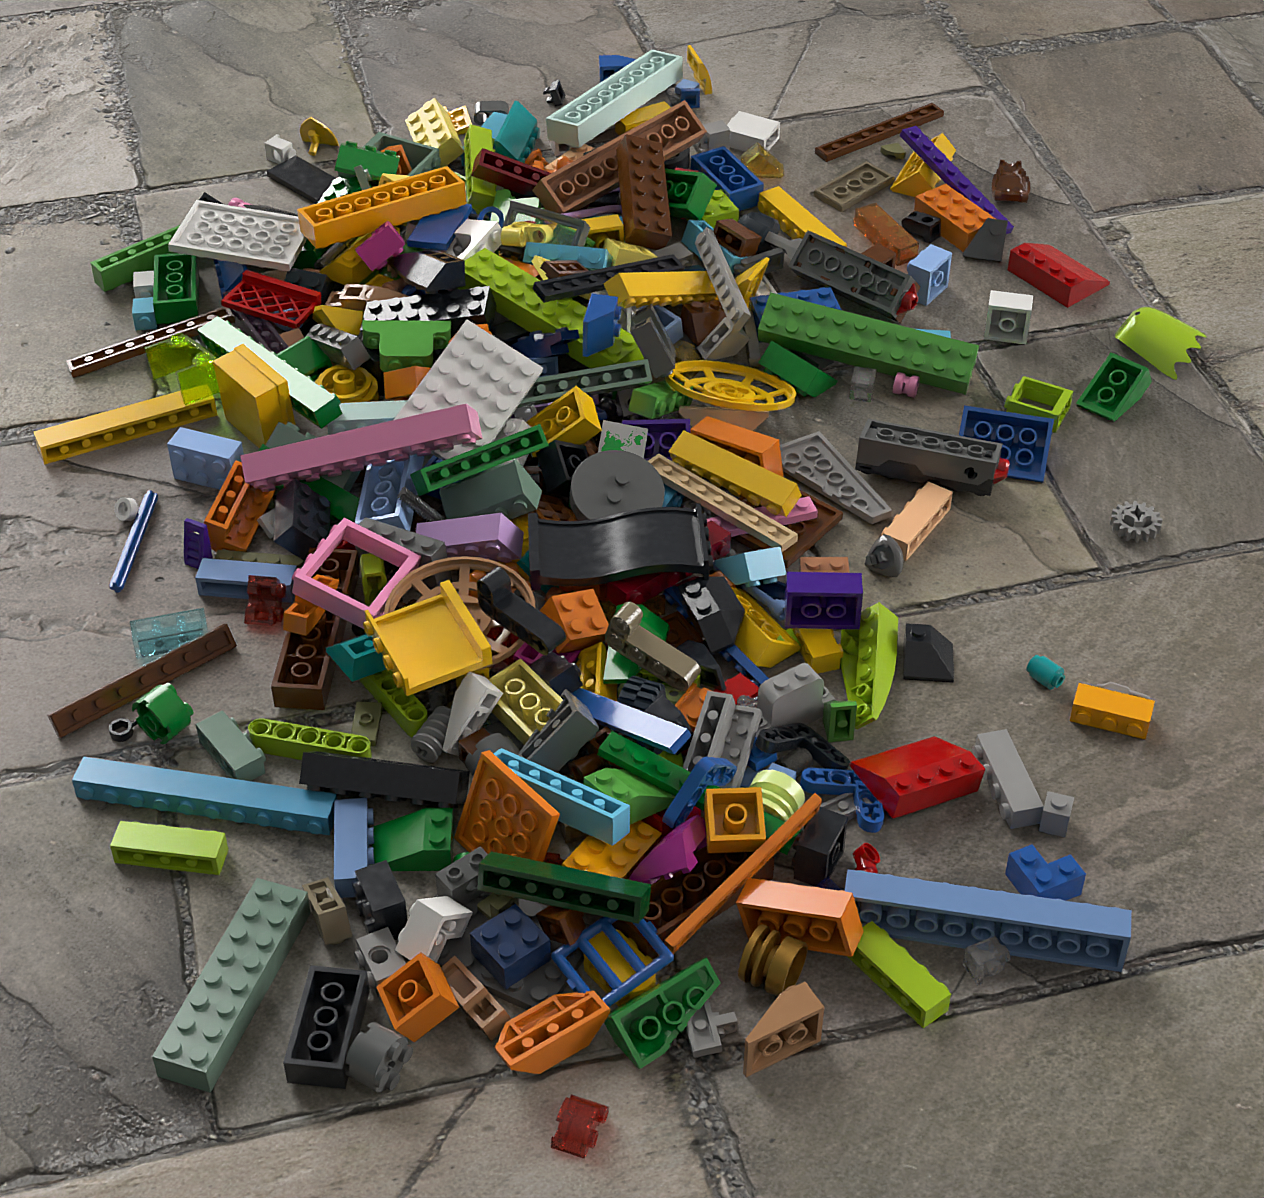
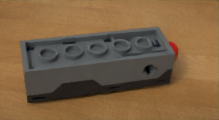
[855,419,1010,496]

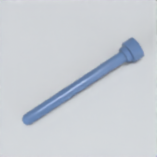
[713,562,785,621]

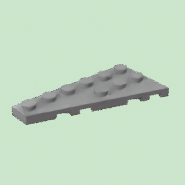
[780,431,892,524]

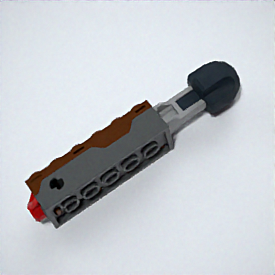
[738,212,920,324]

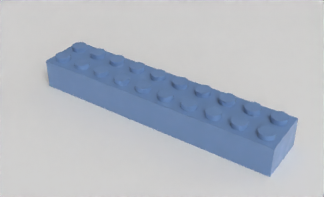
[845,869,1132,972]

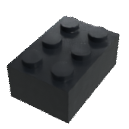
[274,478,331,561]

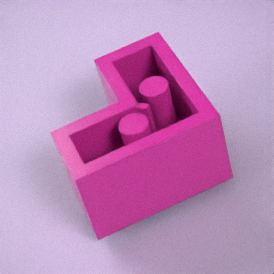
[356,220,405,271]

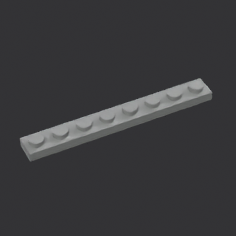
[695,227,751,332]

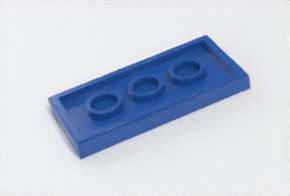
[407,204,472,251]

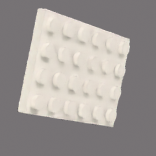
[168,200,307,271]
[394,320,543,461]

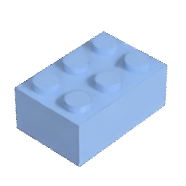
[167,427,244,490]

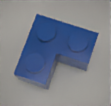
[1005,844,1086,901]

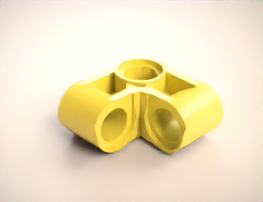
[501,222,553,247]

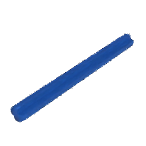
[109,490,158,593]

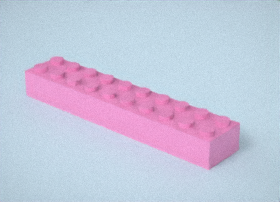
[240,403,483,492]

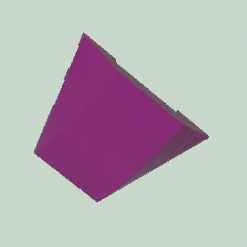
[628,815,707,885]

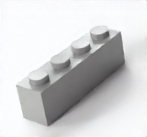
[972,729,1044,829]

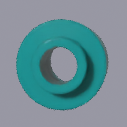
[1026,655,1065,690]

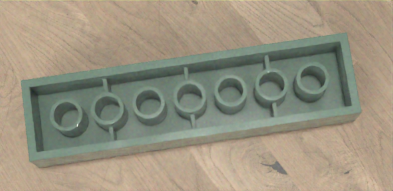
[152,878,311,1093]

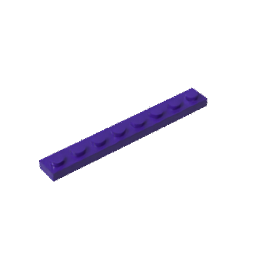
[900,126,1014,234]

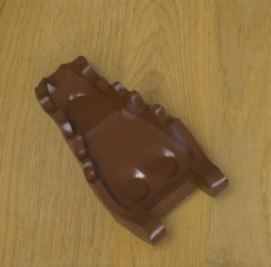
[991,160,1030,203]

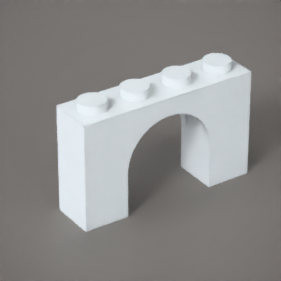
[439,219,502,292]

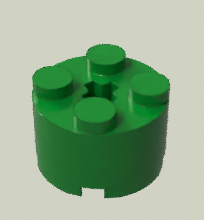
[132,683,194,744]

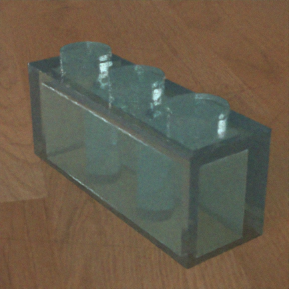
[130,608,208,659]

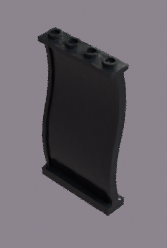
[528,503,713,590]

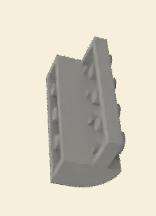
[683,691,762,788]

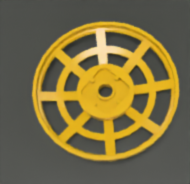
[665,360,796,411]

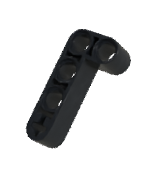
[476,567,567,655]

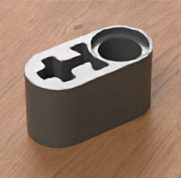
[474,101,509,125]

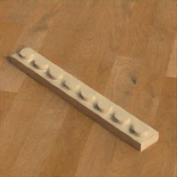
[648,454,798,552]

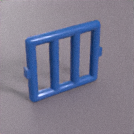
[551,916,674,1007]

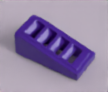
[184,518,213,569]

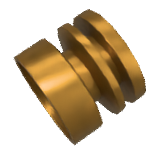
[738,924,808,997]

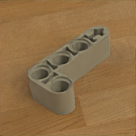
[605,602,701,691]

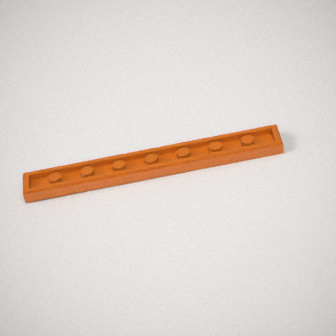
[664,793,822,954]

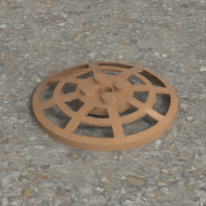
[384,556,536,670]

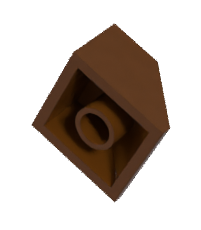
[680,300,727,346]

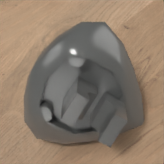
[864,534,904,577]

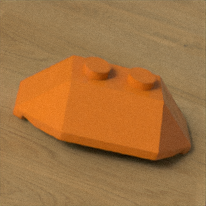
[495,991,610,1074]

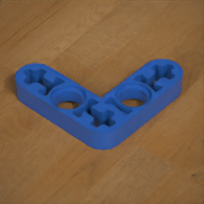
[662,757,737,829]
[800,768,884,833]

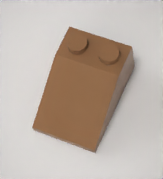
[743,982,824,1077]

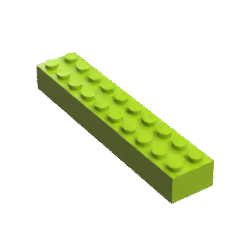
[458,248,644,369]

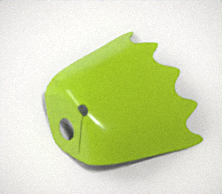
[1115,307,1207,380]

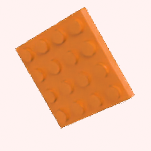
[454,750,560,862]

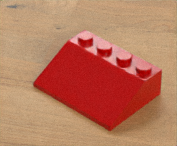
[1007,243,1110,308]
[849,736,985,819]

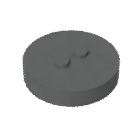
[569,450,665,521]

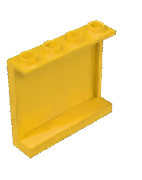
[363,580,493,696]

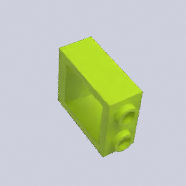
[1004,376,1073,433]

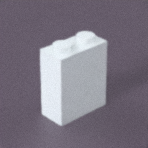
[727,111,780,157]

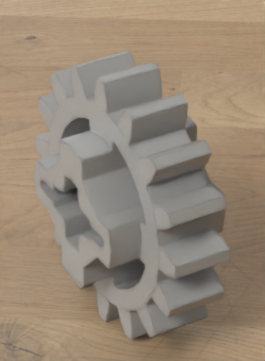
[1110,501,1163,543]

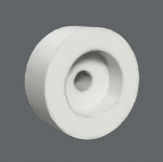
[115,498,140,521]

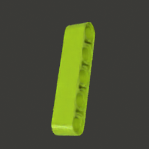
[359,669,428,738]
[248,718,372,760]

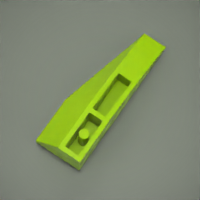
[840,602,898,730]

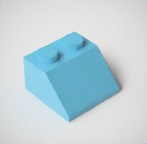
[714,546,787,588]

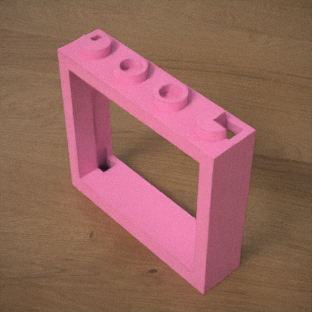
[292,518,421,629]

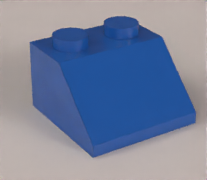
[583,293,621,357]

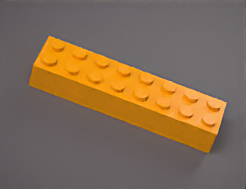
[297,166,467,249]

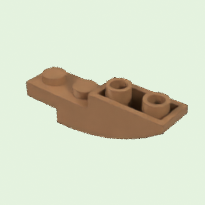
[325,284,409,312]

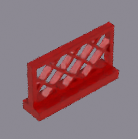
[221,270,321,329]

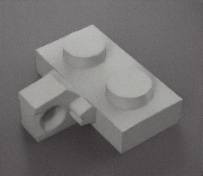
[685,999,738,1058]

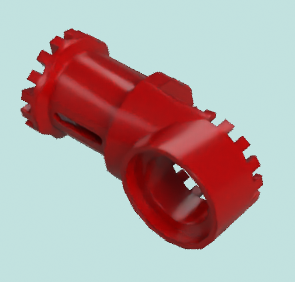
[852,843,880,874]

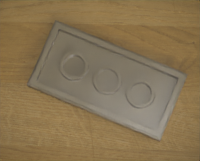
[813,161,895,212]

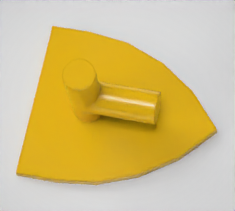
[300,117,339,156]

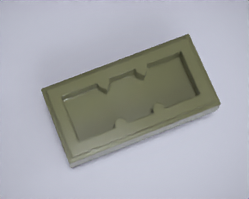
[351,702,383,746]

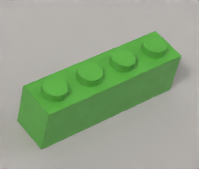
[628,380,693,419]

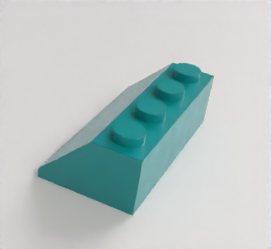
[495,101,540,163]

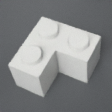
[395,896,473,963]

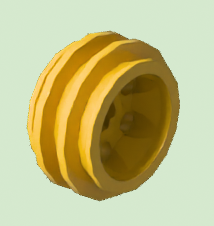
[315,365,379,403]

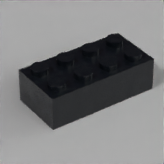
[283,965,370,1089]

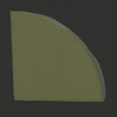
[880,143,906,159]

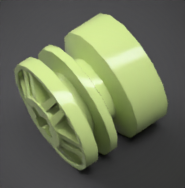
[749,770,805,822]

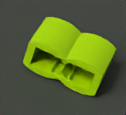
[360,553,387,607]

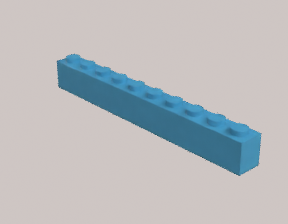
[72,756,337,835]

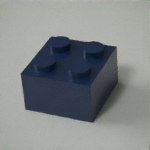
[470,904,551,990]

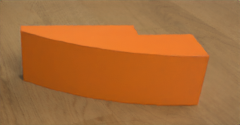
[283,574,339,636]

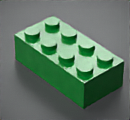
[665,169,717,220]
[153,253,199,324]

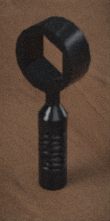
[109,718,138,742]

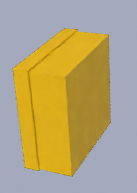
[213,344,296,449]

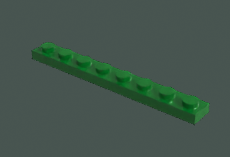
[597,731,801,855]

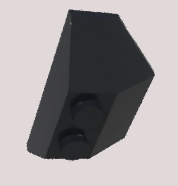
[672,576,745,655]

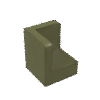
[477,893,519,920]

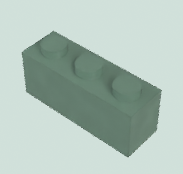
[195,710,266,781]

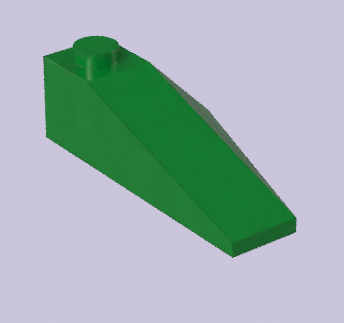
[603,604,670,684]
[604,957,721,1069]

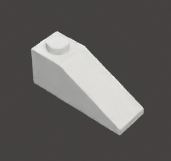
[442,672,503,756]

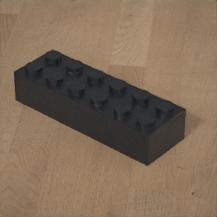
[360,286,497,338]
[299,751,470,808]

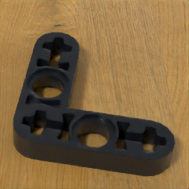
[755,723,850,770]

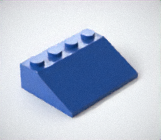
[959,405,1054,483]

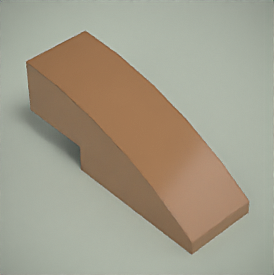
[441,956,511,1041]

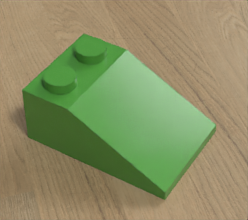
[583,768,676,825]

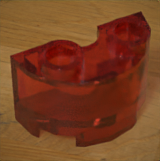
[244,575,286,626]
[551,1094,609,1159]

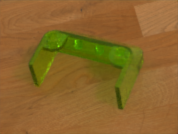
[144,333,219,405]

